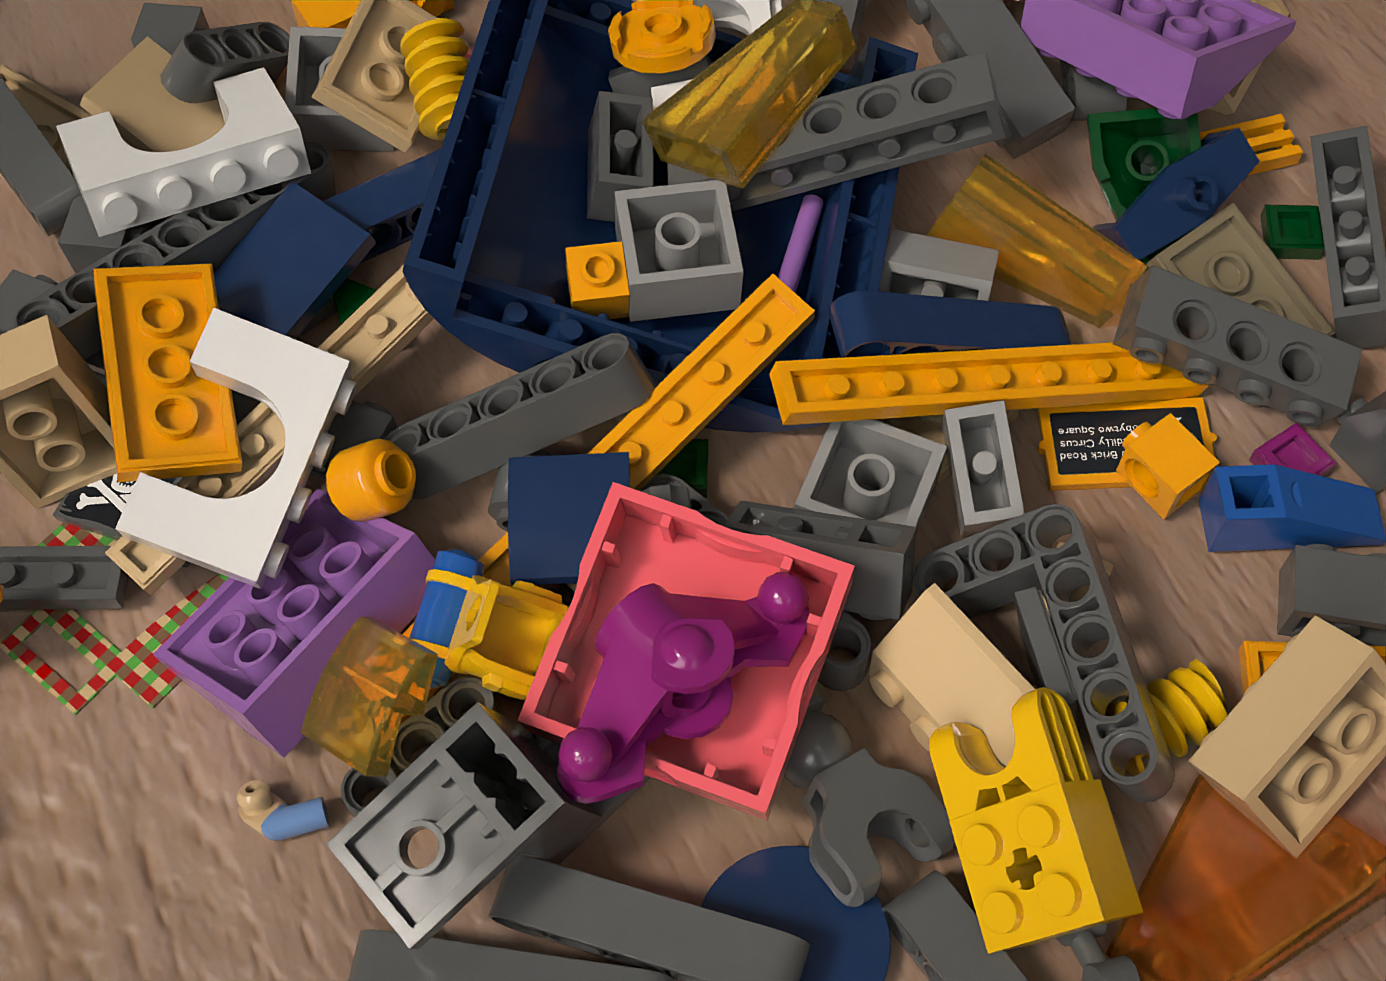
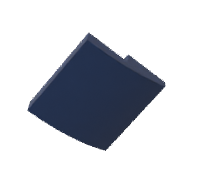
[508,452,631,586]

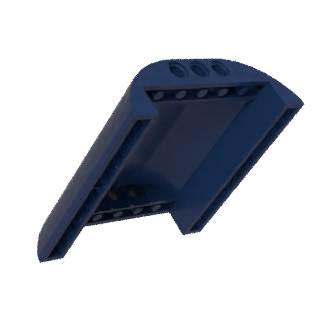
[402,0,918,433]

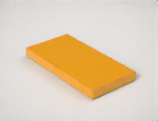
[93,264,242,482]

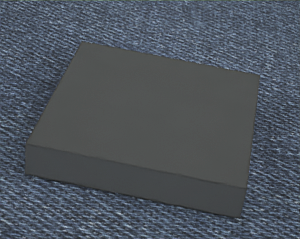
[1014,587,1080,736]

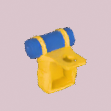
[399,549,569,700]

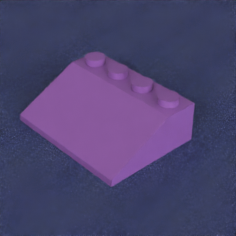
[1020,0,1297,119]
[153,488,435,758]

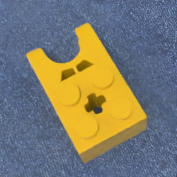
[929,687,1144,954]

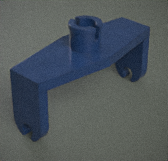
[1086,128,1260,263]

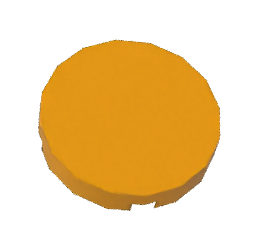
[608,0,716,74]

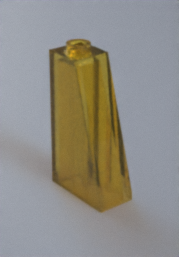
[641,0,857,189]
[926,153,1148,328]

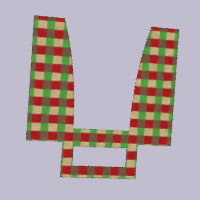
[0,522,229,715]

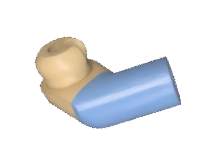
[236,780,330,841]

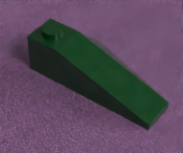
[1087,108,1209,275]

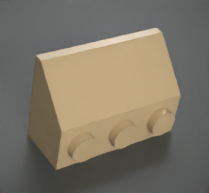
[0,315,117,509]
[869,583,1035,767]
[1188,615,1386,859]

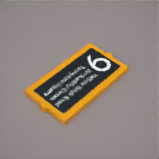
[1037,397,1217,491]

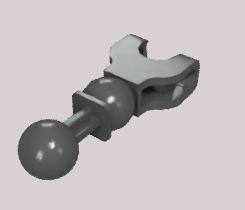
[784,694,955,907]

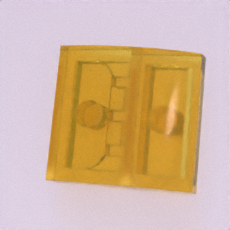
[300,617,438,777]

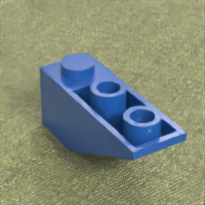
[1198,464,1386,552]

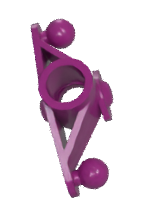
[557,572,810,804]

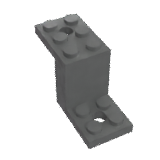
[326,702,650,949]

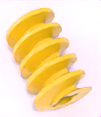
[400,18,470,141]
[1086,659,1228,777]

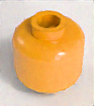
[326,439,416,522]

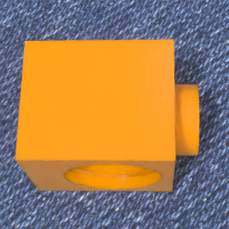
[565,241,630,319]
[1116,413,1220,520]

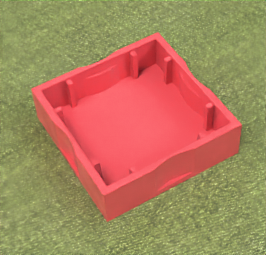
[517,482,855,821]

